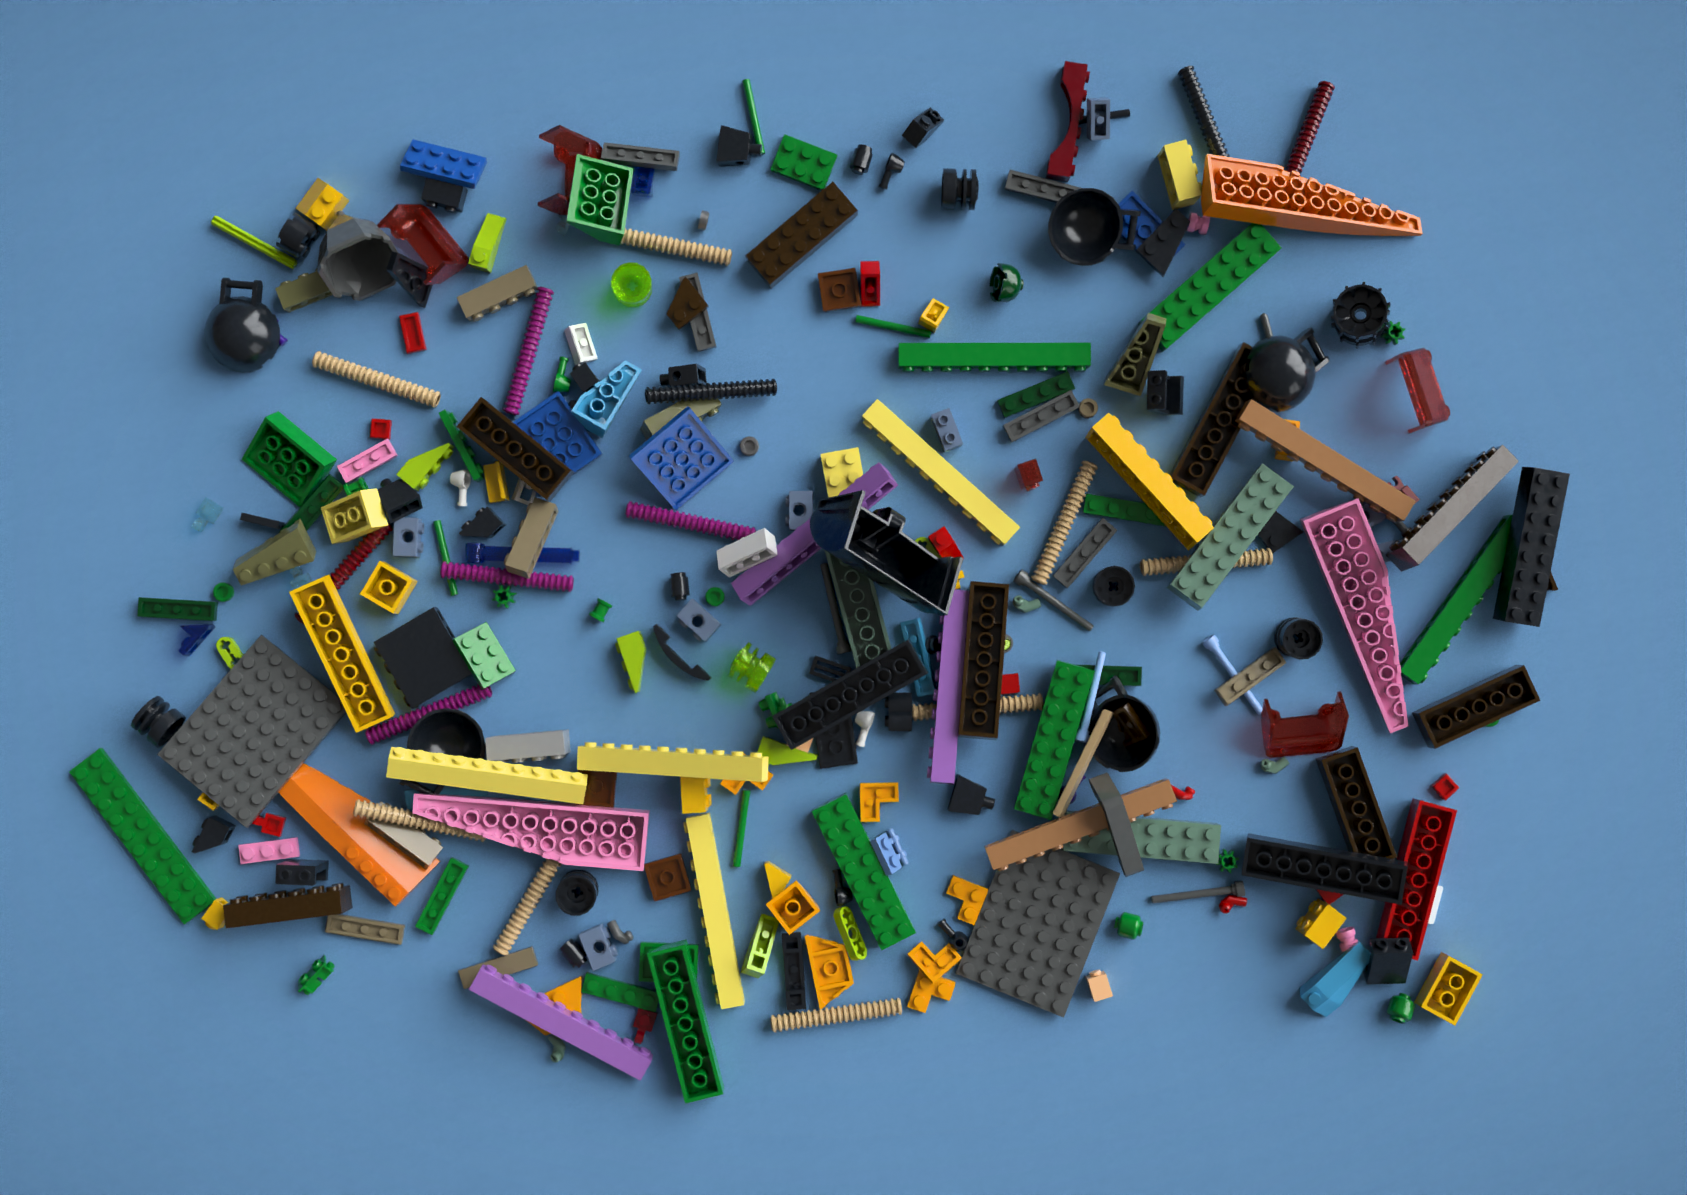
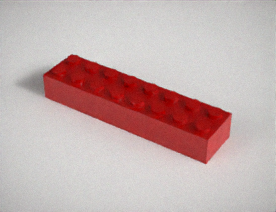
[1376,798,1457,961]

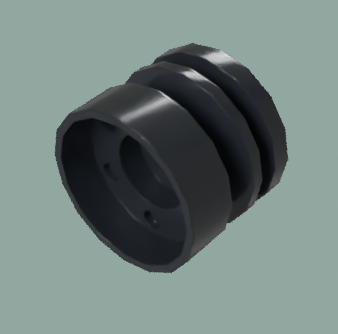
[941,168,979,210]
[1092,566,1135,607]
[1274,617,1323,660]
[131,696,186,748]
[556,870,599,916]

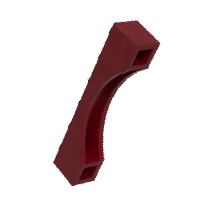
[1046,61,1090,182]

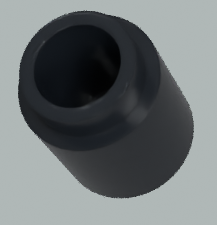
[850,144,873,175]
[669,572,690,601]
[560,939,587,968]

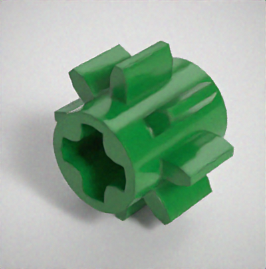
[1380,321,1406,345]
[492,585,517,608]
[1216,848,1239,873]

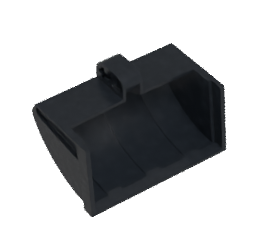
[810,490,963,616]

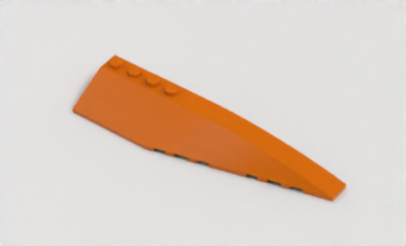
[1201,154,1423,236]
[278,763,441,906]

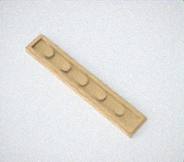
[1053,709,1114,817]

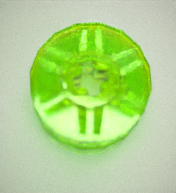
[611,262,653,308]
[728,642,776,693]

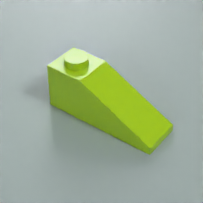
[468,213,506,273]
[758,736,818,767]
[740,913,779,979]

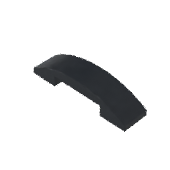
[653,624,712,681]
[782,932,806,1010]

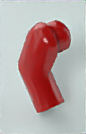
[1171,785,1195,800]
[1219,895,1247,914]

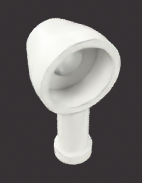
[450,470,471,506]
[855,711,875,747]

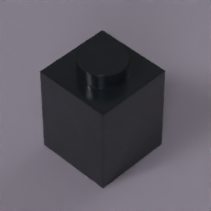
[570,362,600,393]

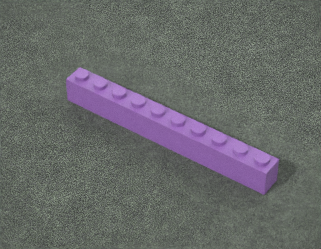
[731,462,898,606]
[927,590,969,785]
[469,964,653,1081]

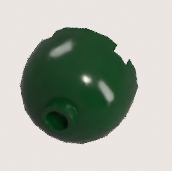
[990,263,1024,302]

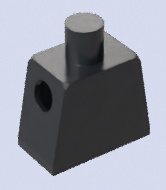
[716,125,762,167]
[660,363,707,387]
[377,478,423,524]
[947,774,995,815]

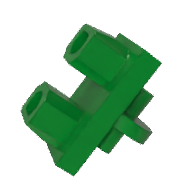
[759,692,792,729]

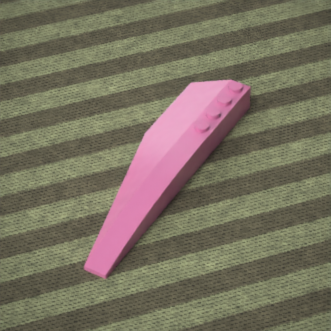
[1300,498,1409,733]
[412,793,650,871]

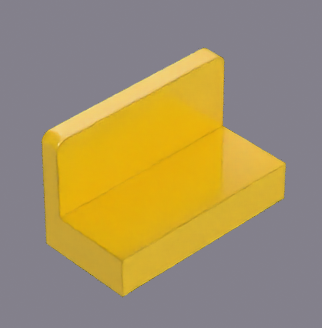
[483,461,509,503]

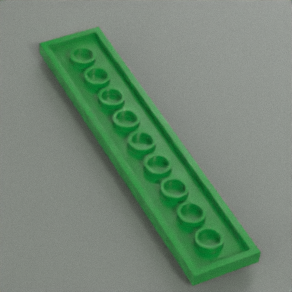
[69,748,216,924]

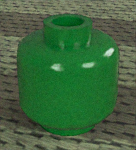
[1114,912,1144,940]
[1386,993,1415,1024]

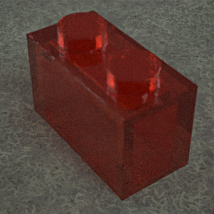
[1014,459,1043,492]

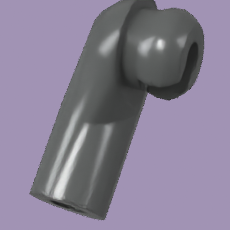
[607,920,633,944]

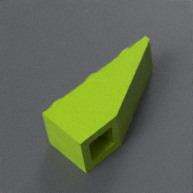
[396,443,455,491]
[615,631,647,693]

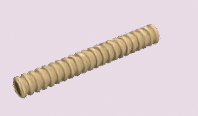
[620,228,732,266]
[312,351,441,408]
[1031,461,1098,585]
[1140,548,1273,576]
[912,693,1043,721]
[353,799,486,842]
[493,858,561,955]
[771,997,902,1033]

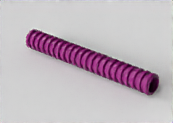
[502,287,554,415]
[625,501,756,541]
[440,561,574,593]
[365,684,492,745]

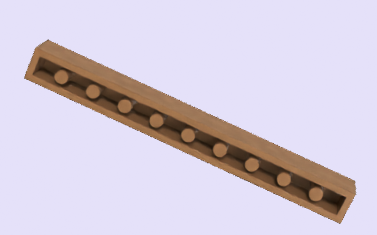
[1235,399,1416,523]
[984,778,1177,871]

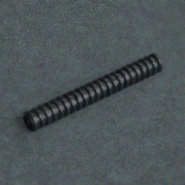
[1178,65,1230,157]
[645,379,777,404]

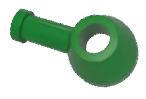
[553,357,571,392]

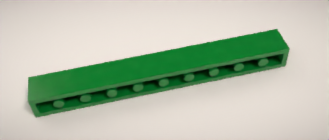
[898,343,1091,372]
[1400,515,1513,684]

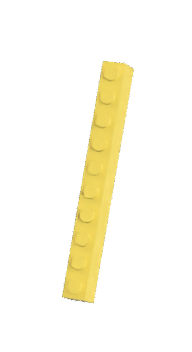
[862,399,1020,545]
[577,742,769,782]
[386,747,588,805]
[683,812,745,1009]

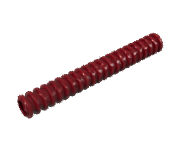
[1285,81,1335,173]
[294,522,393,624]

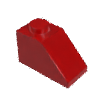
[860,261,880,307]
[927,526,964,560]

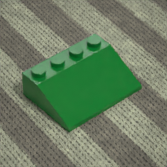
[566,154,633,246]
[242,411,337,507]

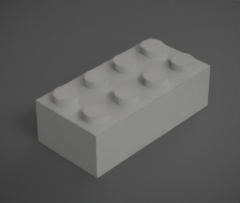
[485,729,571,763]

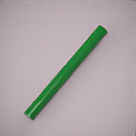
[742,79,765,155]
[855,315,931,338]
[433,520,458,596]
[733,790,750,867]

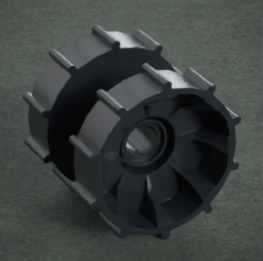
[1331,282,1391,349]

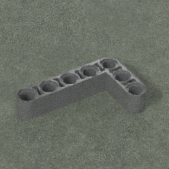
[1089,773,1144,877]

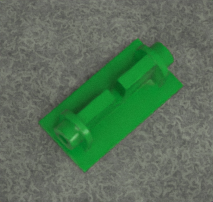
[298,955,335,995]

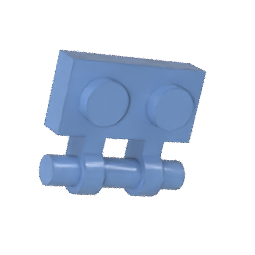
[870,828,909,876]

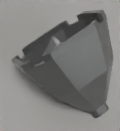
[317,211,398,301]

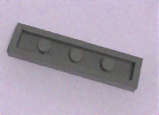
[601,142,680,171]
[1004,170,1081,203]
[679,272,717,352]
[1003,390,1080,443]
[1053,518,1117,588]

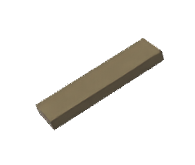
[1214,647,1286,706]
[325,914,405,945]
[458,946,538,989]

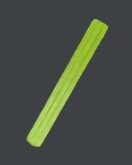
[211,216,298,269]

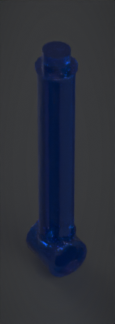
[465,543,580,564]

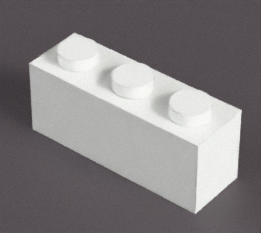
[717,528,777,578]

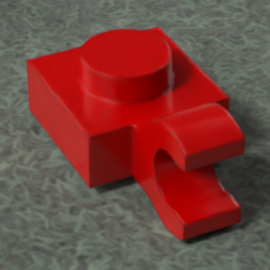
[252,813,287,837]

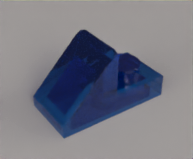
[631,167,655,197]
[178,624,216,656]

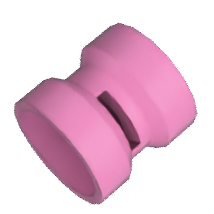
[1186,212,1210,235]
[1336,927,1358,952]

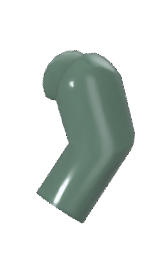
[1013,595,1041,613]
[1260,756,1290,774]
[547,1034,566,1063]

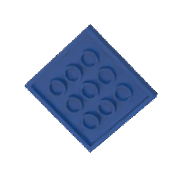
[514,392,603,497]
[629,406,734,510]

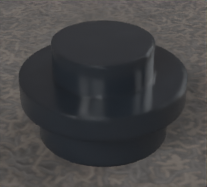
[925,635,941,654]

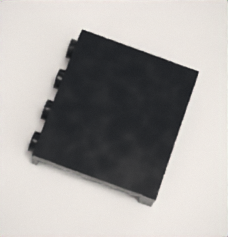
[374,607,472,709]

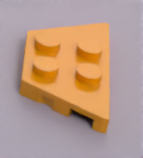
[805,934,854,1009]
[526,976,582,1036]

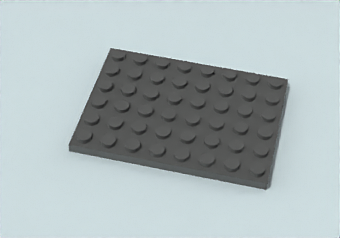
[157,635,346,828]
[956,830,1120,1018]

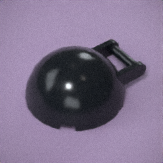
[1048,188,1141,266]
[204,277,280,373]
[1245,327,1330,412]
[1086,676,1160,772]
[399,708,486,795]

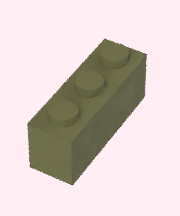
[275,268,333,313]

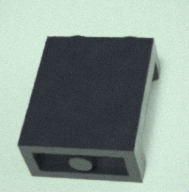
[1146,370,1184,415]
[275,859,329,886]
[1363,938,1413,984]

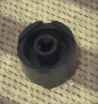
[276,213,320,258]

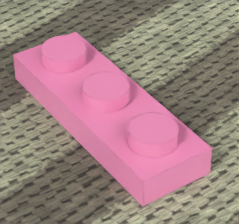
[337,439,398,484]
[238,837,300,864]

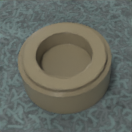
[1078,398,1098,418]

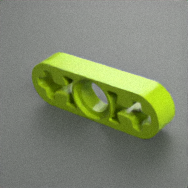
[833,906,867,961]

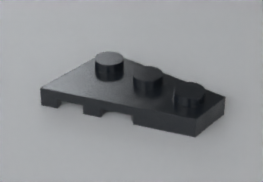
[1136,208,1190,277]
[386,251,437,308]
[1258,511,1303,554]

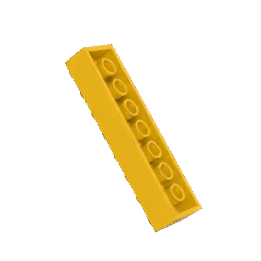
[1085,413,1214,551]
[289,575,395,733]

